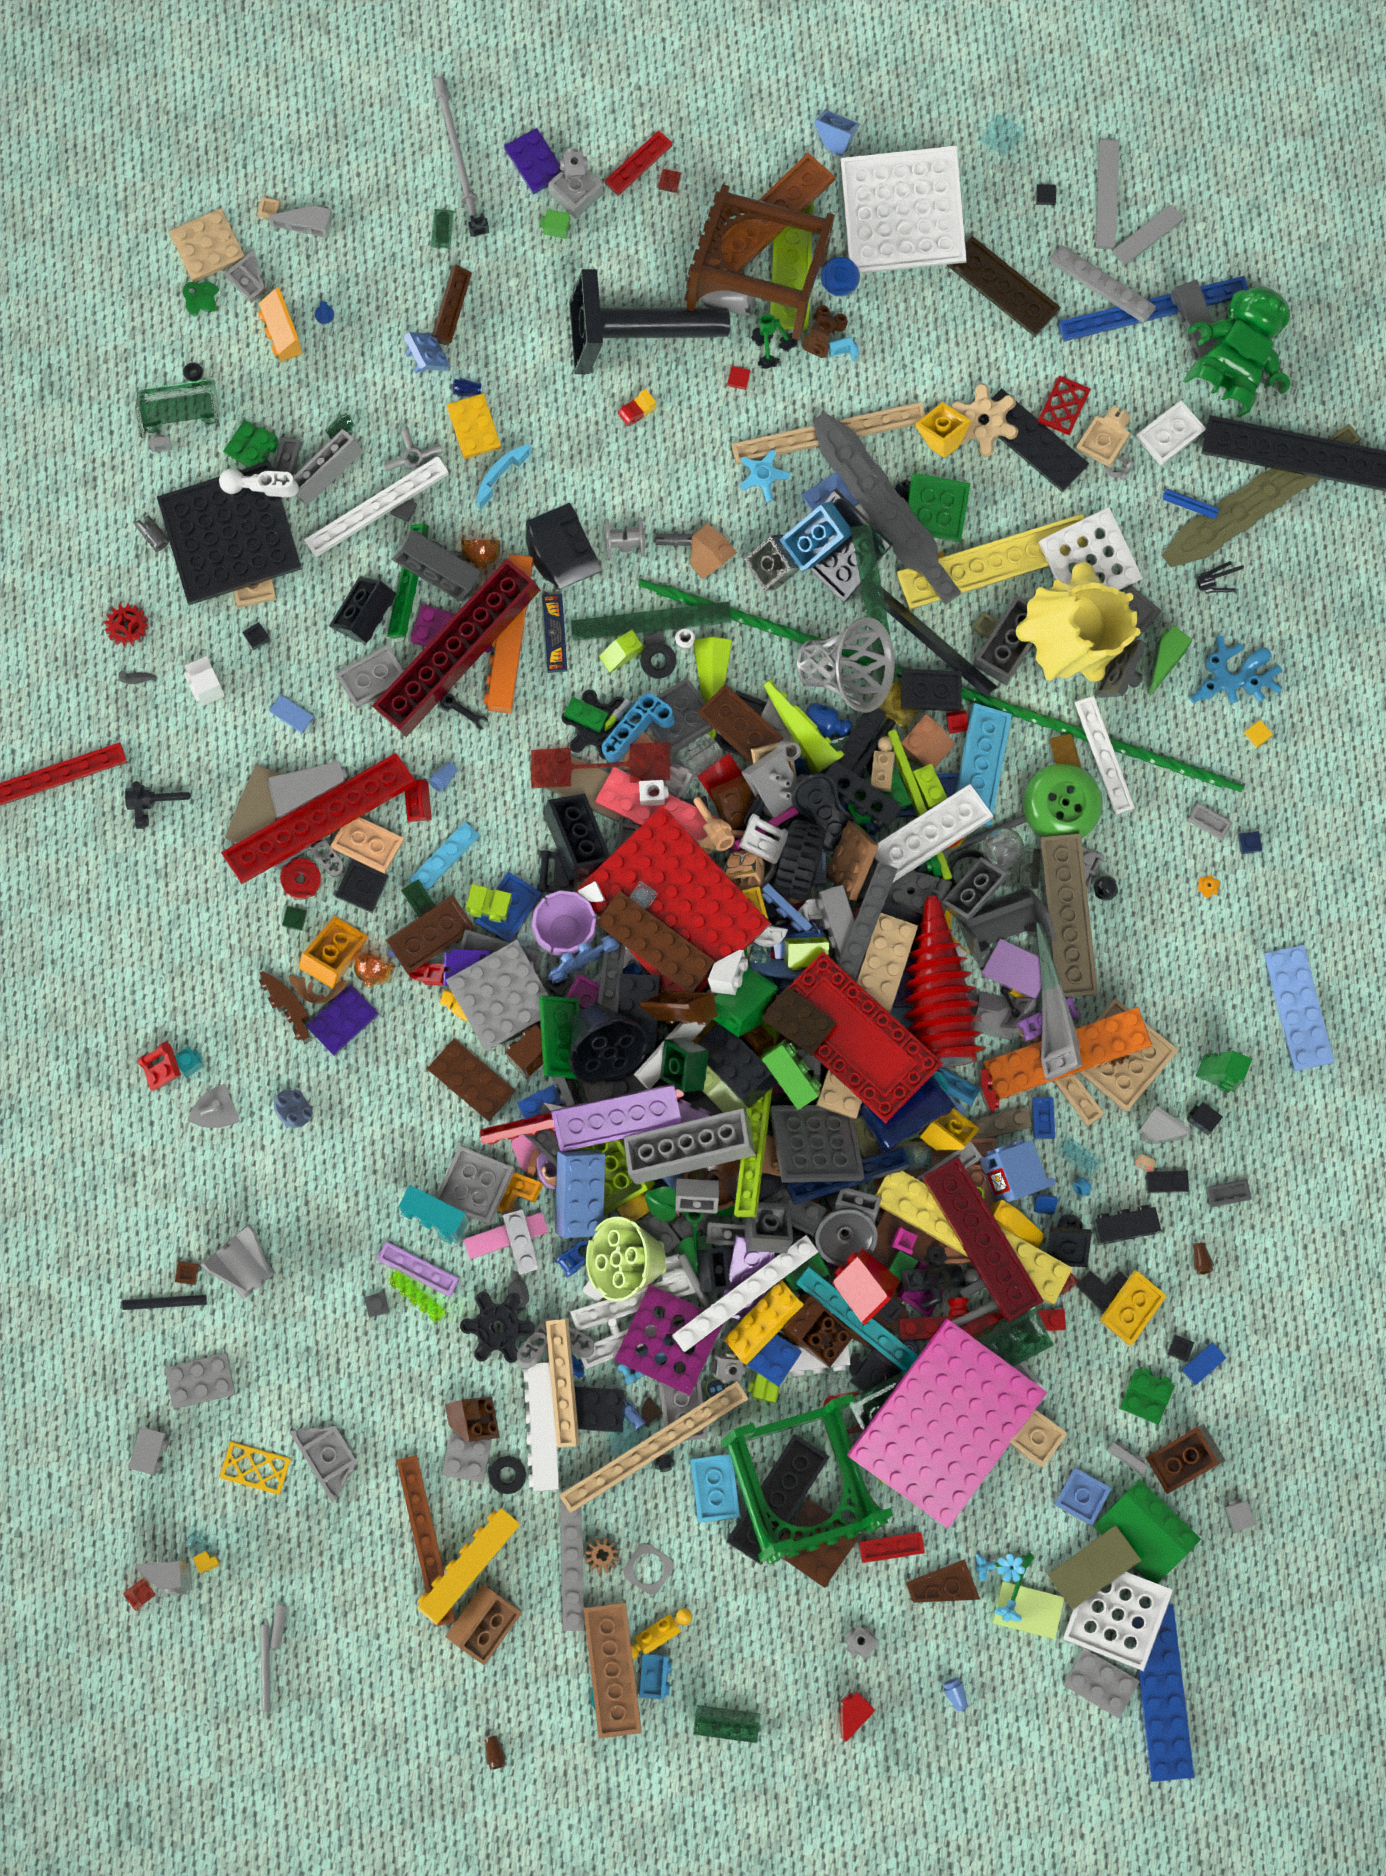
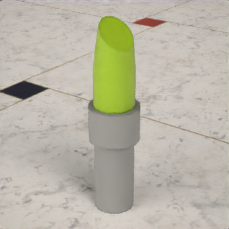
[604,698,632,731]

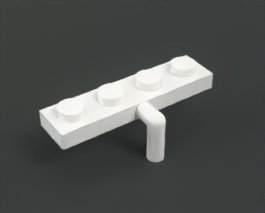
[581,1318,657,1370]

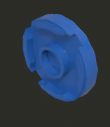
[821,257,860,297]

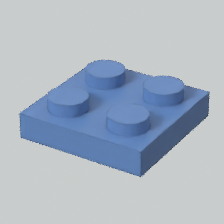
[1054,1468,1112,1526]

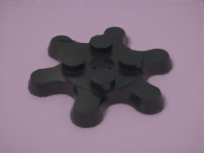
[561,690,629,760]
[460,1291,535,1363]

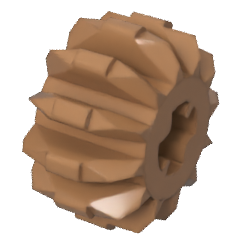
[585,1537,620,1574]

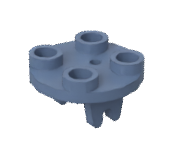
[274,1089,313,1128]

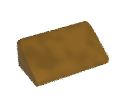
[1049,734,1081,768]

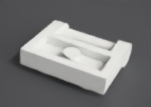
[739,813,789,864]

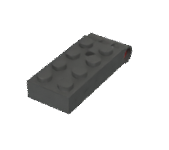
[847,860,953,916]

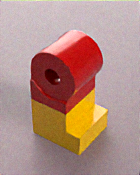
[618,389,656,426]

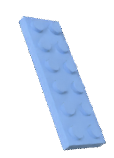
[1264,945,1334,1071]

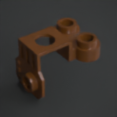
[802,305,848,358]

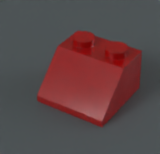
[840,1692,876,1742]

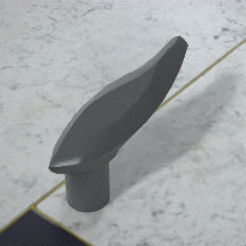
[118,671,157,684]

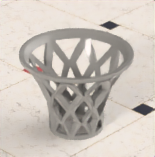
[797,617,895,713]

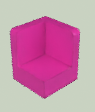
[890,1227,918,1255]

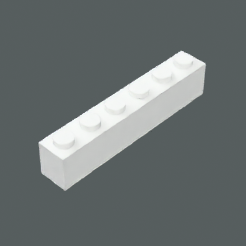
[524,1362,559,1492]

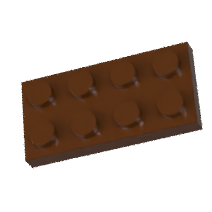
[697,684,784,764]
[385,895,475,974]
[427,1038,516,1122]

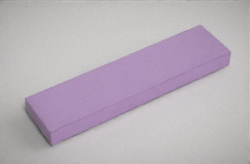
[377,1241,460,1297]

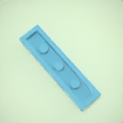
[410,822,480,892]

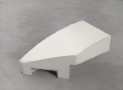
[797,898,823,921]

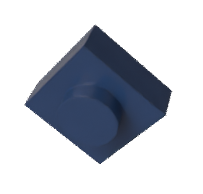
[1238,831,1262,855]

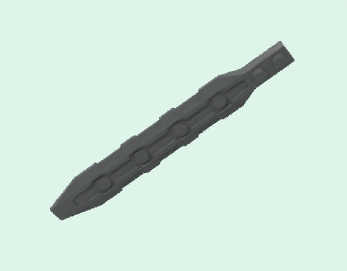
[812,412,961,605]

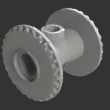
[605,517,645,559]

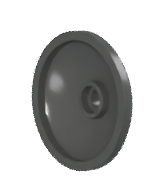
[815,1208,878,1266]

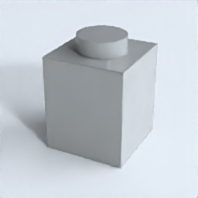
[1224,1499,1256,1532]

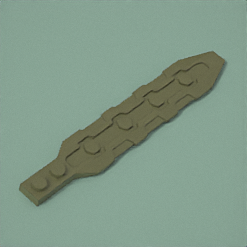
[1162,424,1361,567]

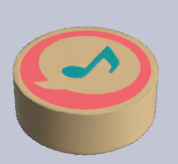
[1135,1154,1156,1172]

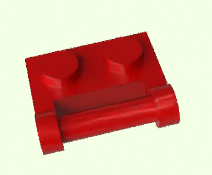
[138,1042,181,1091]

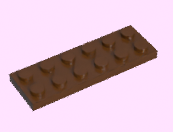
[596,890,716,992]

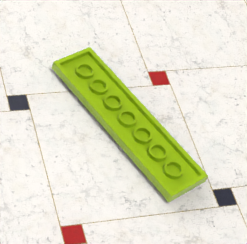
[770,182,814,330]

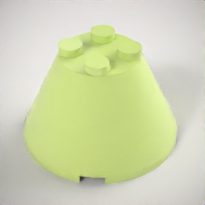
[586,1217,667,1301]

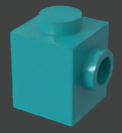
[175,1046,203,1078]

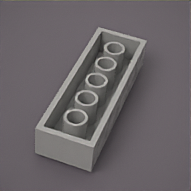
[624,1108,756,1184]

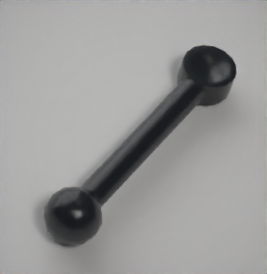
[1000,987,1020,1017]

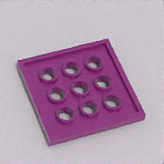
[614,1284,724,1396]

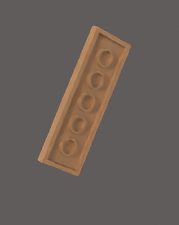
[583,1603,642,1739]

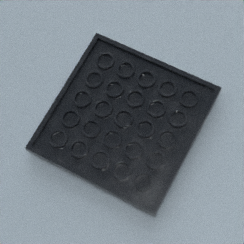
[157,461,302,605]

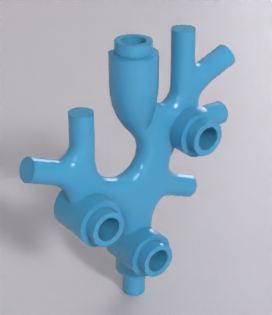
[1190,636,1282,704]

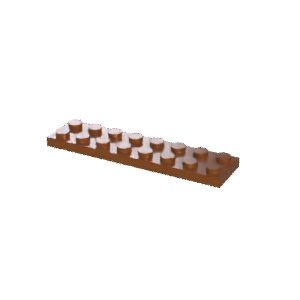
[707,153,836,272]

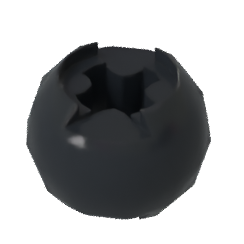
[1093,875,1118,901]
[1057,1214,1083,1229]

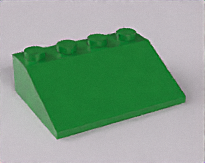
[1093,1479,1201,1584]

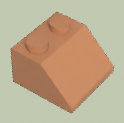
[901,714,955,769]

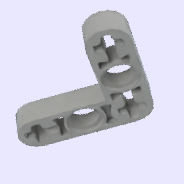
[273,838,344,877]
[517,1317,594,1369]

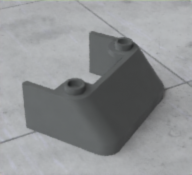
[958,889,1056,967]

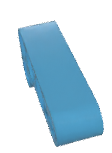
[601,693,675,763]

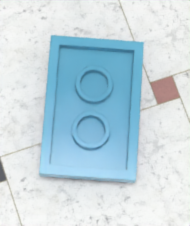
[690,1454,740,1523]

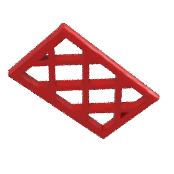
[1037,376,1091,436]

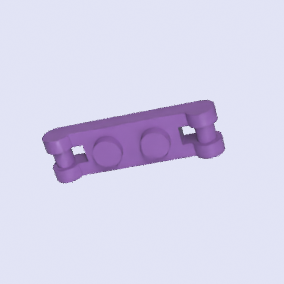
[1016,997,1081,1042]

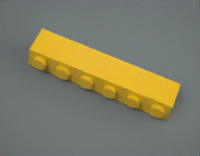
[417,1508,520,1625]

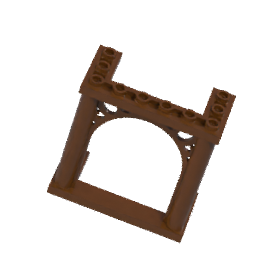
[684,184,835,340]

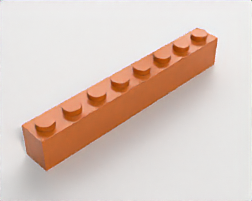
[484,554,533,714]

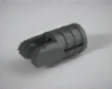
[134,515,169,552]

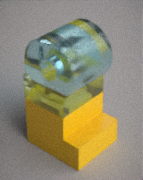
[186,1532,221,1574]

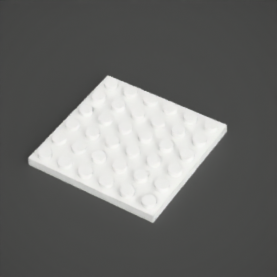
[841,146,966,274]

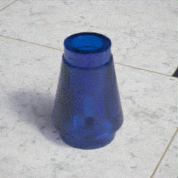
[453,377,481,397]

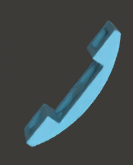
[477,444,532,510]

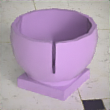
[531,891,597,959]

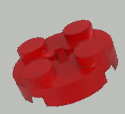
[280,858,322,900]

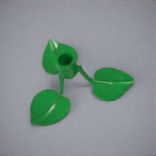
[645,1186,735,1273]

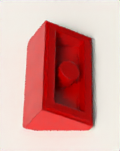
[405,779,432,822]

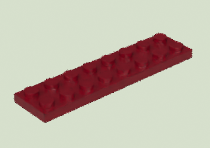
[922,1157,1044,1323]

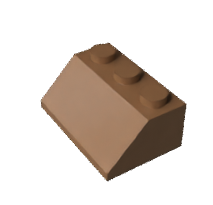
[445,1584,522,1665]

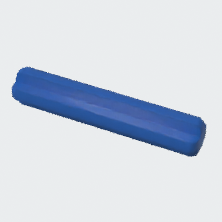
[1163,489,1219,519]

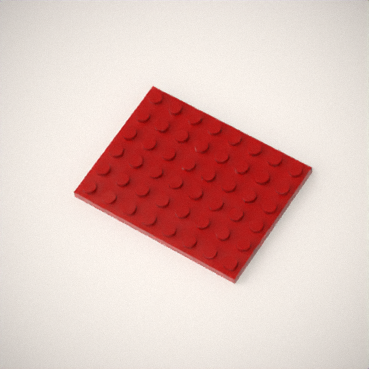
[576,805,772,992]

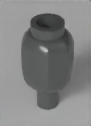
[508,1272,529,1311]

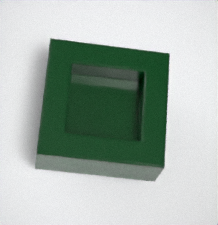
[282,906,307,931]

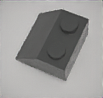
[745,1202,793,1253]

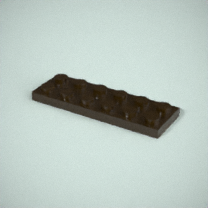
[947,236,1061,337]

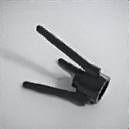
[1196,561,1244,594]

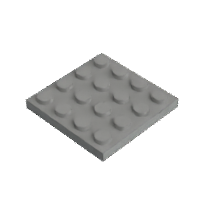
[446,940,549,1052]

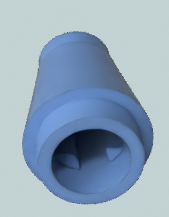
[429,762,457,792]
[943,1678,969,1712]

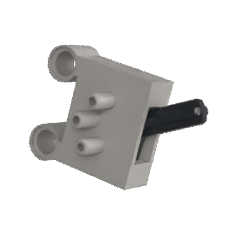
[742,740,811,825]

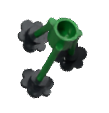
[751,314,799,369]

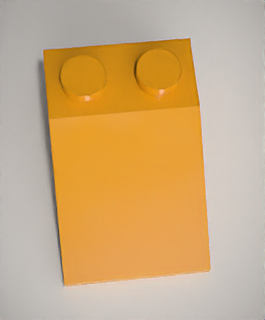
[298,916,369,989]

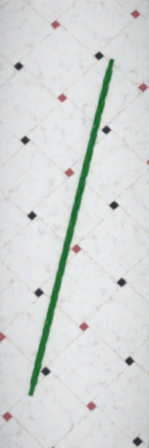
[638,579,1244,792]

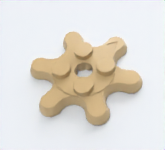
[951,383,1018,457]

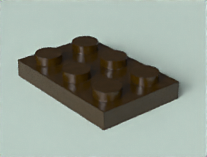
[762,986,837,1056]

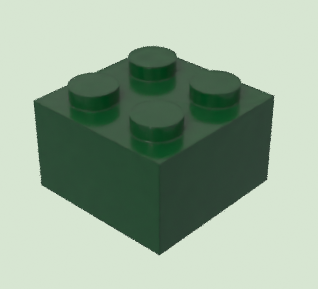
[660,1037,709,1092]

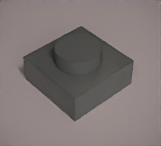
[364,1292,390,1318]

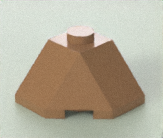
[690,523,737,579]

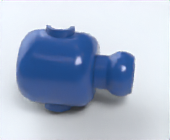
[806,703,852,738]

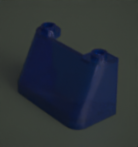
[858,1075,956,1153]

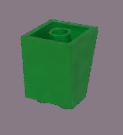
[713,966,778,1037]

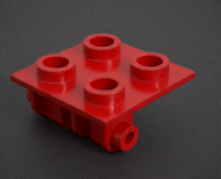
[697,753,743,804]

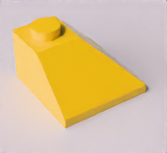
[915,402,971,458]
[920,1103,980,1150]

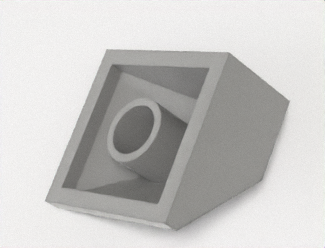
[973,992,1016,1040]
[1137,1106,1191,1144]

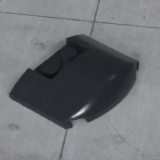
[526,503,602,590]

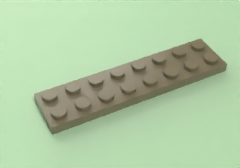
[1040,834,1098,998]

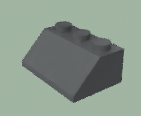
[942,857,1009,923]

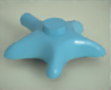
[740,450,790,503]

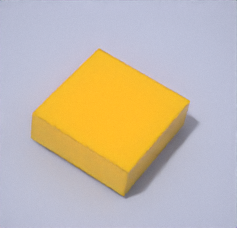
[1244,720,1273,748]

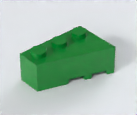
[1196,1051,1252,1093]

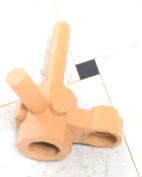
[694,797,744,854]

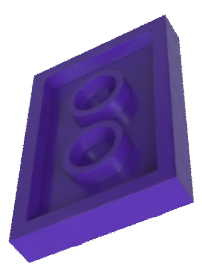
[504,128,563,194]
[306,984,379,1056]

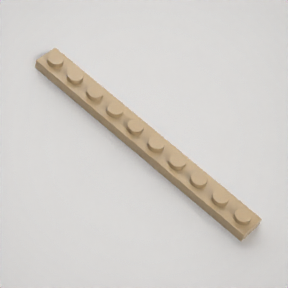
[732,402,925,465]
[559,1381,748,1514]

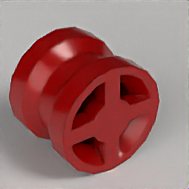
[947,1297,969,1316]

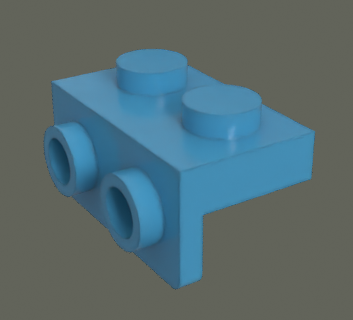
[639,1654,672,1700]

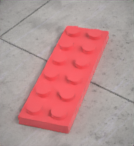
[595,767,719,841]

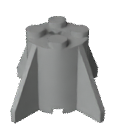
[200,1224,276,1300]

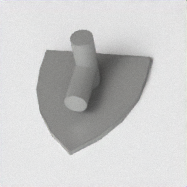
[188,1084,240,1128]

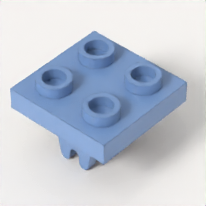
[404,332,450,374]

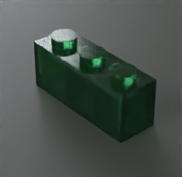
[693,1705,761,1743]

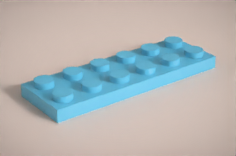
[955,703,1012,827]

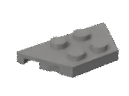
[290,1426,358,1502]

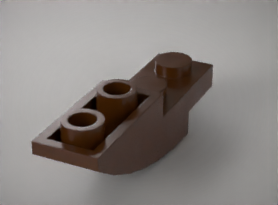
[259,971,312,1044]

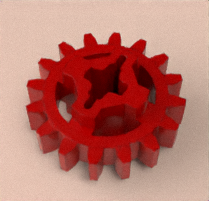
[104,603,149,647]

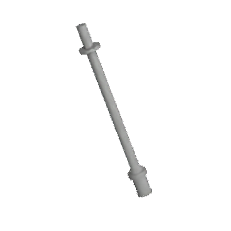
[433,76,477,218]

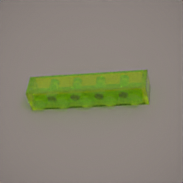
[388,1270,447,1322]

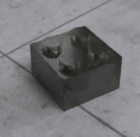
[744,534,800,591]

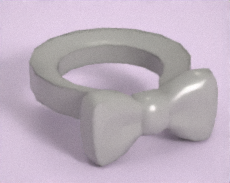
[1104,455,1133,480]

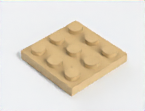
[168,208,245,282]

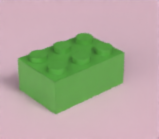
[762,1039,822,1110]

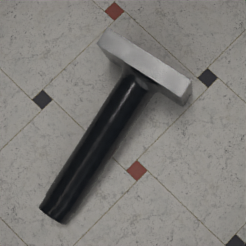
[569,269,731,375]

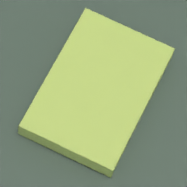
[993,1582,1064,1639]

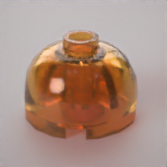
[461,540,501,568]
[354,952,396,988]

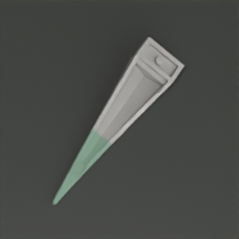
[1036,923,1083,1080]

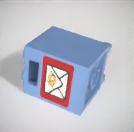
[980,1139,1055,1202]

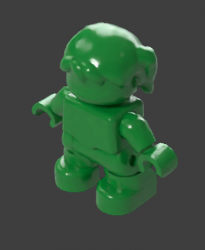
[1183,286,1290,417]

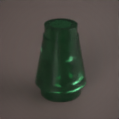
[325,413,355,440]

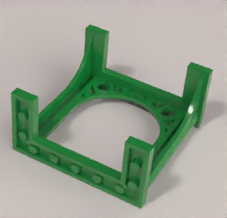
[721,1394,893,1564]

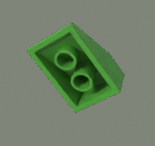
[1148,625,1193,696]

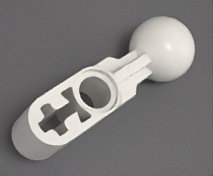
[219,469,299,497]

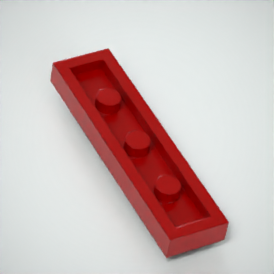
[605,130,673,196]

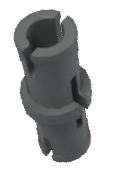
[656,532,693,547]

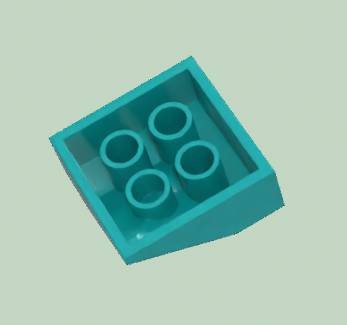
[398,1185,469,1244]

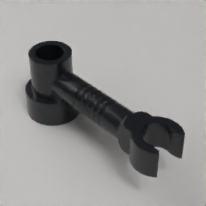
[439,694,488,730]

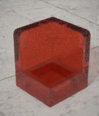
[123,1578,156,1611]

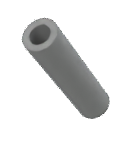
[270,1605,287,1649]

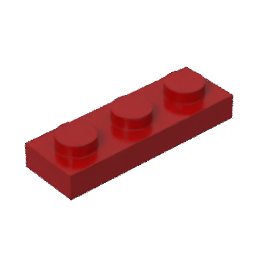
[858,1532,925,1564]

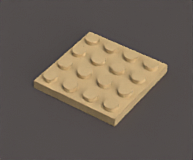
[1078,998,1178,1112]

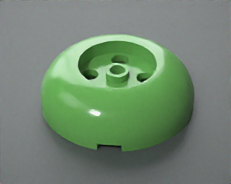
[1022,763,1103,839]

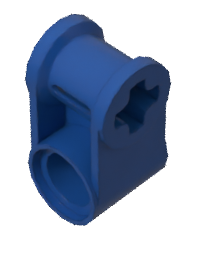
[555,1241,589,1278]

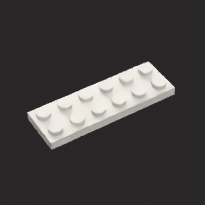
[874,784,993,882]

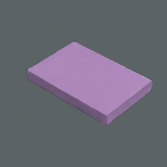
[981,939,1042,1001]

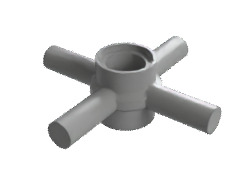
[384,428,443,471]

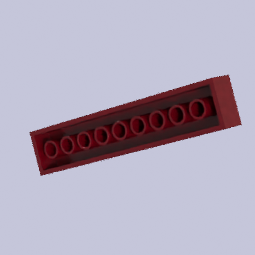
[372,559,540,737]

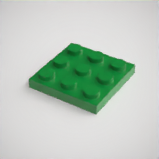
[907,473,971,542]

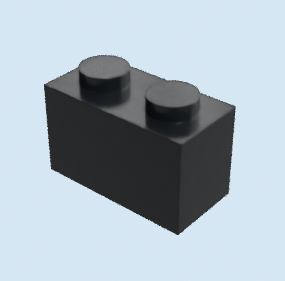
[697,1248,730,1292]

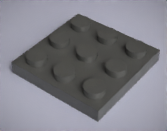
[645,678,713,757]

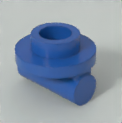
[315,301,334,324]

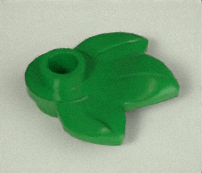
[182,282,219,317]

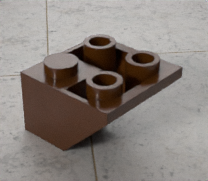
[445,1396,500,1442]

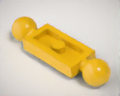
[631,1608,693,1660]

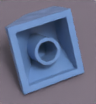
[814,110,860,155]

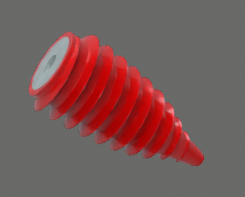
[904,896,985,1068]

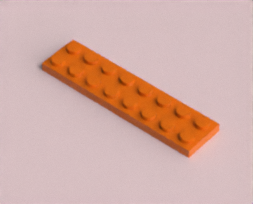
[984,1007,1152,1100]

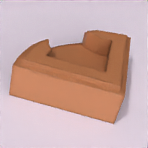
[526,1149,540,1179]

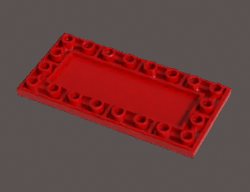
[766,952,943,1124]

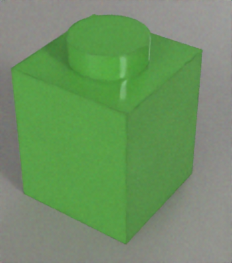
[540,209,570,239]

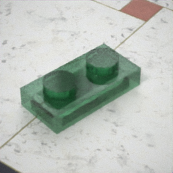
[431,209,454,249]

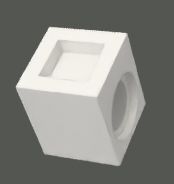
[639,780,669,806]

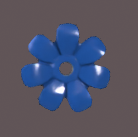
[571,1354,585,1378]

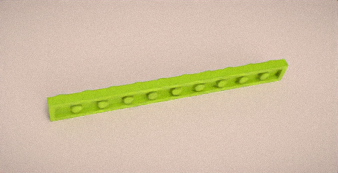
[734,1022,779,1217]

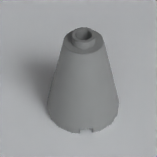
[701,291,756,316]

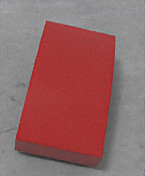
[979,1069,999,1114]

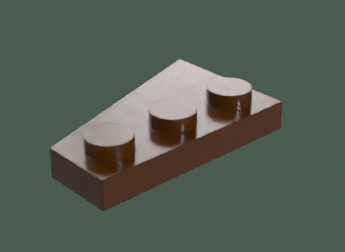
[905,1559,980,1603]

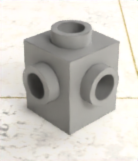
[560,148,588,179]
[711,1352,745,1384]
[845,1625,879,1659]

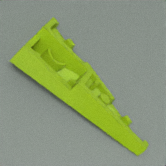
[693,637,732,741]
[763,679,844,774]

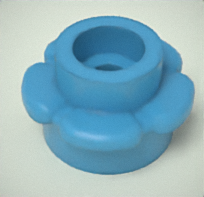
[1073,1177,1091,1197]

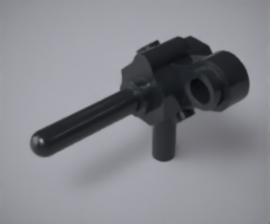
[125,781,191,829]

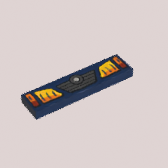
[542,594,568,673]

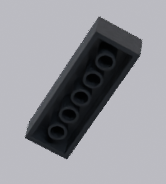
[725,1434,830,1566]

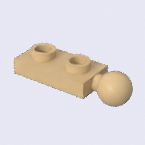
[871,736,895,792]

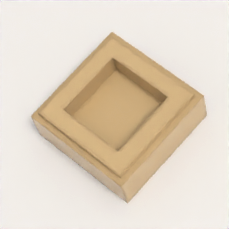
[257,197,281,219]

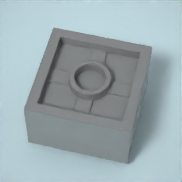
[548,162,603,219]

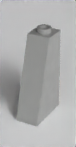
[268,762,347,820]

